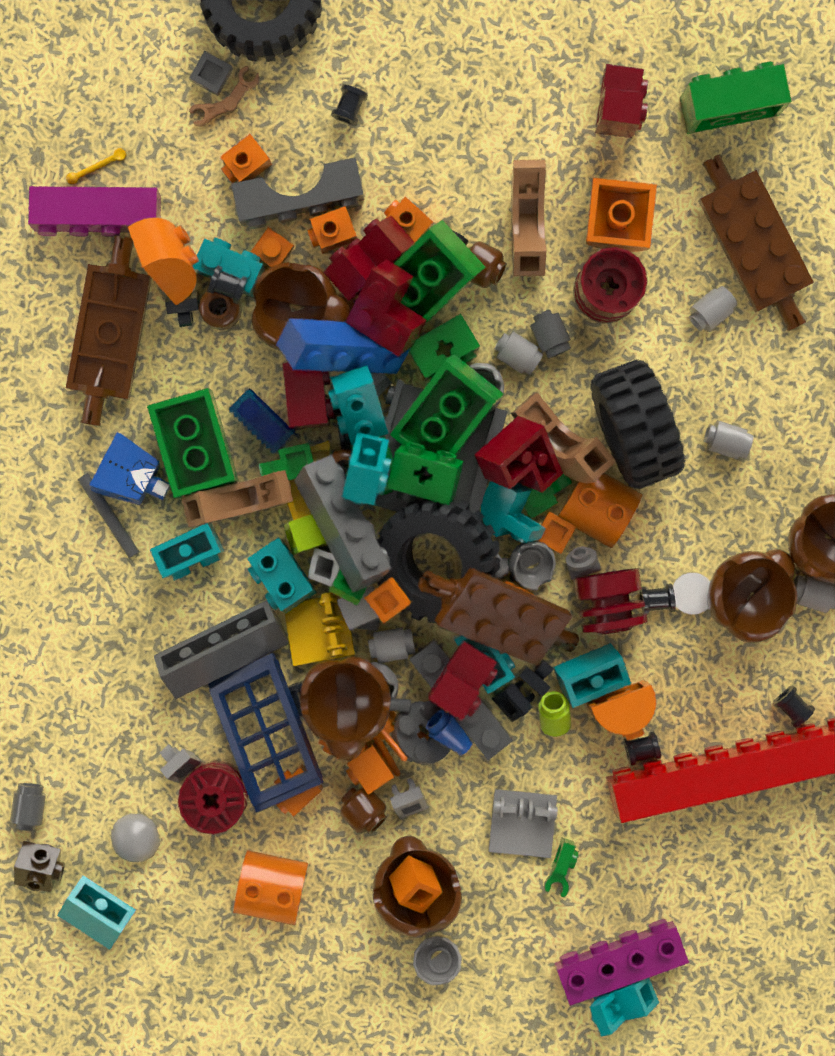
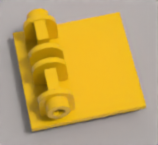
[285,592,355,666]

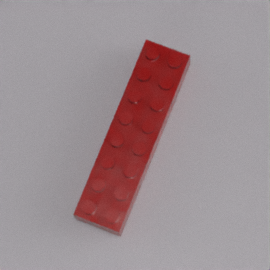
[606,717,835,823]

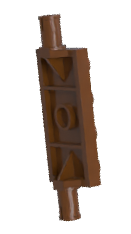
[698,154,814,331]
[66,235,152,426]
[419,568,579,666]

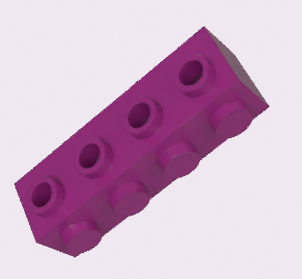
[28,186,161,237]
[555,919,689,1006]

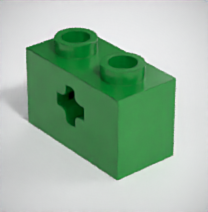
[409,313,480,381]
[387,443,464,505]

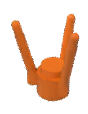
[373,711,429,777]

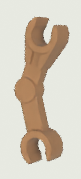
[189,66,260,127]

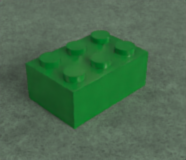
[680,61,792,134]
[394,220,485,327]
[390,355,504,456]
[147,388,239,499]

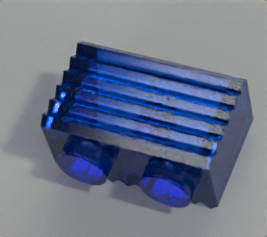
[229,388,297,454]

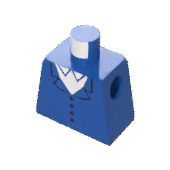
[89,432,170,505]

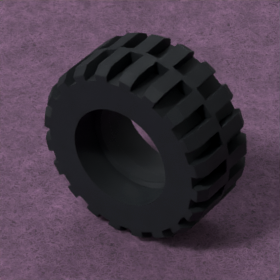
[200,0,322,62]
[590,359,685,489]
[376,498,501,623]

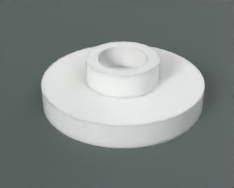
[673,573,710,615]

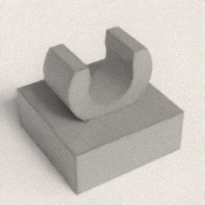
[160,744,201,783]
[390,778,429,820]

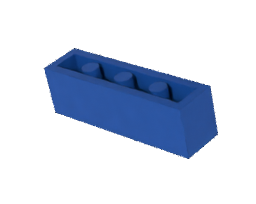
[277,318,410,374]

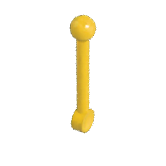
[66,148,126,185]

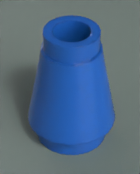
[426,710,473,755]

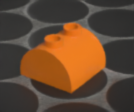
[586,178,657,252]
[128,218,199,305]
[557,473,642,548]
[586,680,656,740]
[233,850,308,926]

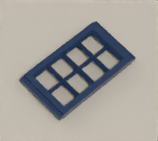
[208,653,324,813]

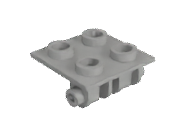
[488,789,558,858]

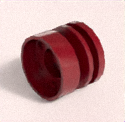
[573,247,648,324]
[573,568,648,635]
[178,760,249,835]

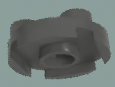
[392,700,451,766]

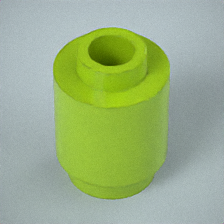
[538,691,572,737]

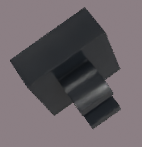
[165,291,200,327]
[517,659,554,697]
[491,680,535,722]

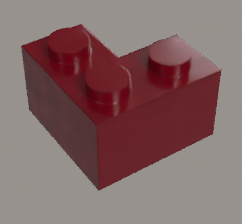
[595,64,648,138]
[323,216,415,301]
[346,260,426,357]
[282,362,336,431]
[475,416,563,493]
[428,640,498,721]

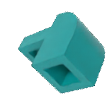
[481,481,546,543]
[589,978,659,1037]

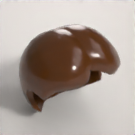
[251,262,351,351]
[788,494,835,584]
[707,549,797,643]
[300,656,391,761]
[372,836,462,938]

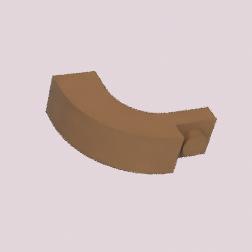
[511,159,546,276]
[511,392,616,483]
[181,470,293,528]

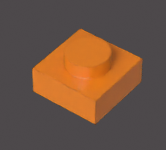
[251,227,295,268]
[536,511,576,554]
[364,577,411,623]

